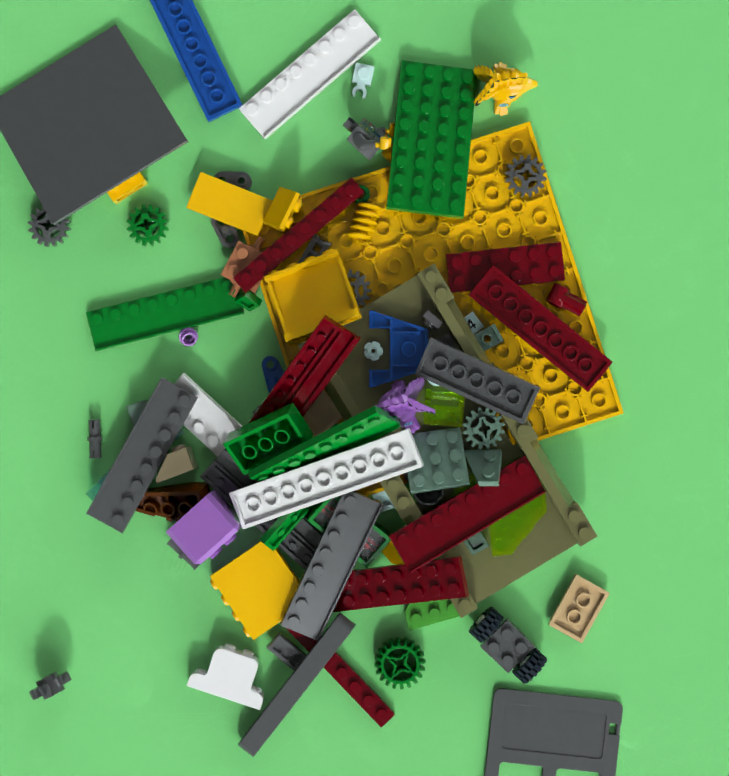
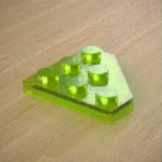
[489,493,547,556]

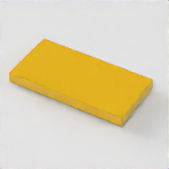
[186,172,272,237]

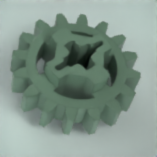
[462,407,505,450]

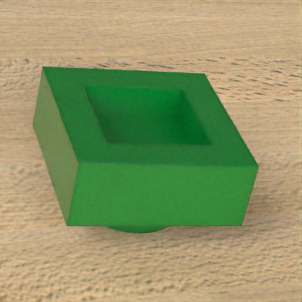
[235,291,262,312]

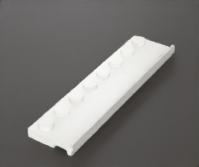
[239,9,381,140]
[174,372,242,456]

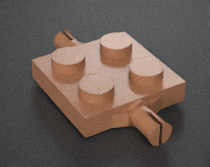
[221,236,266,298]

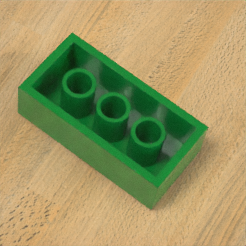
[223,403,313,475]

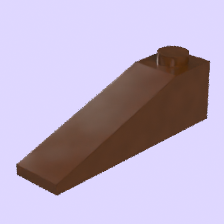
[136,482,210,522]

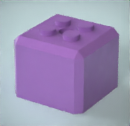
[166,490,242,564]

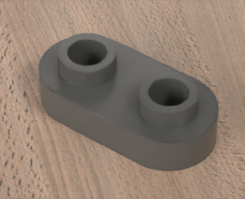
[214,171,252,190]
[211,218,240,248]

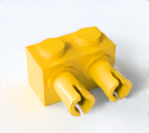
[107,172,148,204]

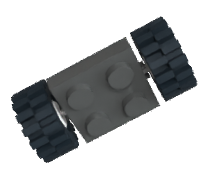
[469,607,547,684]

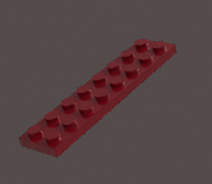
[468,265,613,392]
[333,556,469,612]

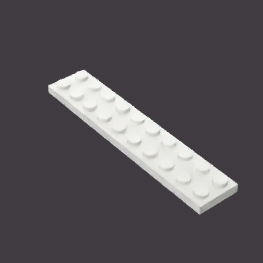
[229,428,424,529]

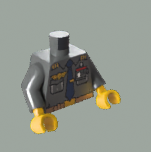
[343,117,395,161]

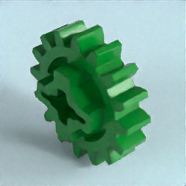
[127,204,169,246]

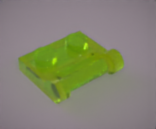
[423,389,465,427]

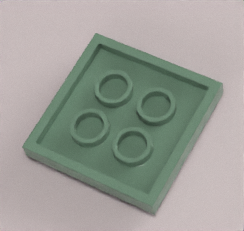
[407,427,470,494]

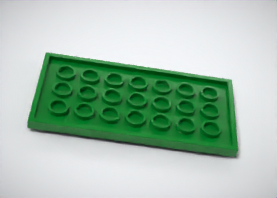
[386,60,477,219]

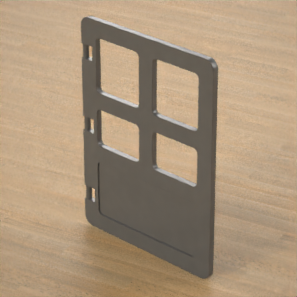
[484,688,623,776]

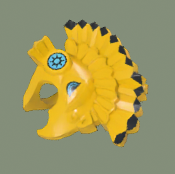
[473,62,538,116]

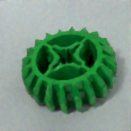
[374,637,426,689]

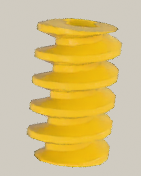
[347,202,382,246]

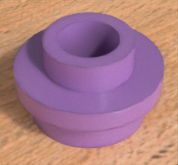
[178,328,198,346]

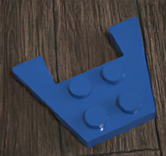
[369,311,428,387]

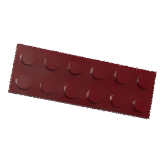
[446,242,565,293]

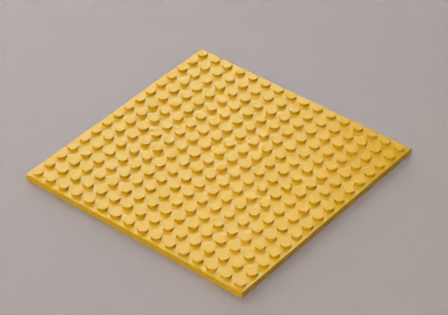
[243,121,624,496]

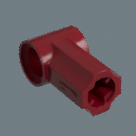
[545,283,587,317]

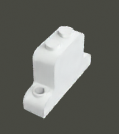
[187,643,264,710]

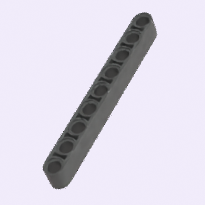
[238,613,356,757]

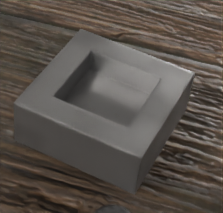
[422,310,442,330]

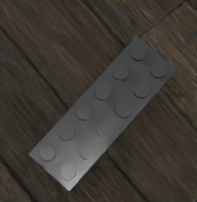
[415,338,541,424]

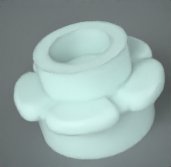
[364,341,383,361]

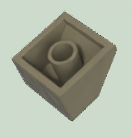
[156,444,198,483]

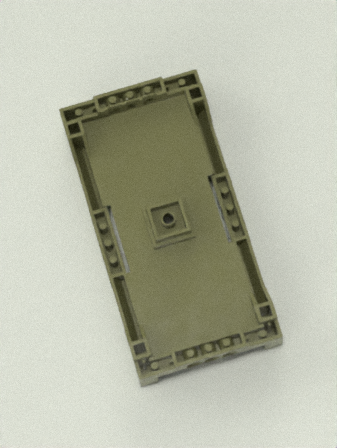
[298,264,598,618]

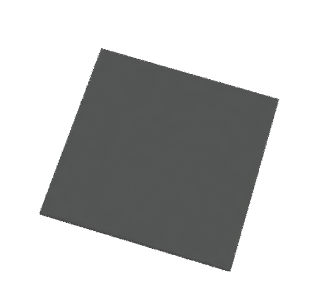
[0,25,188,225]

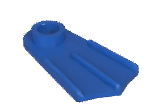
[262,356,284,393]

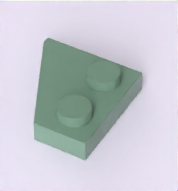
[464,449,502,486]

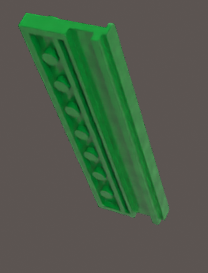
[86,277,244,352]
[248,406,401,482]

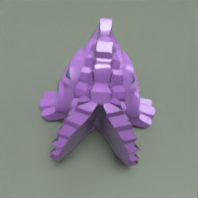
[374,376,435,433]

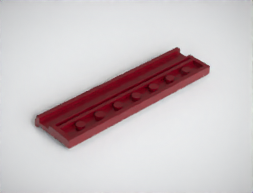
[248,315,361,424]
[388,455,546,573]

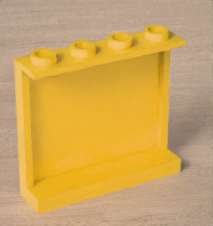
[264,249,362,345]
[210,541,300,640]

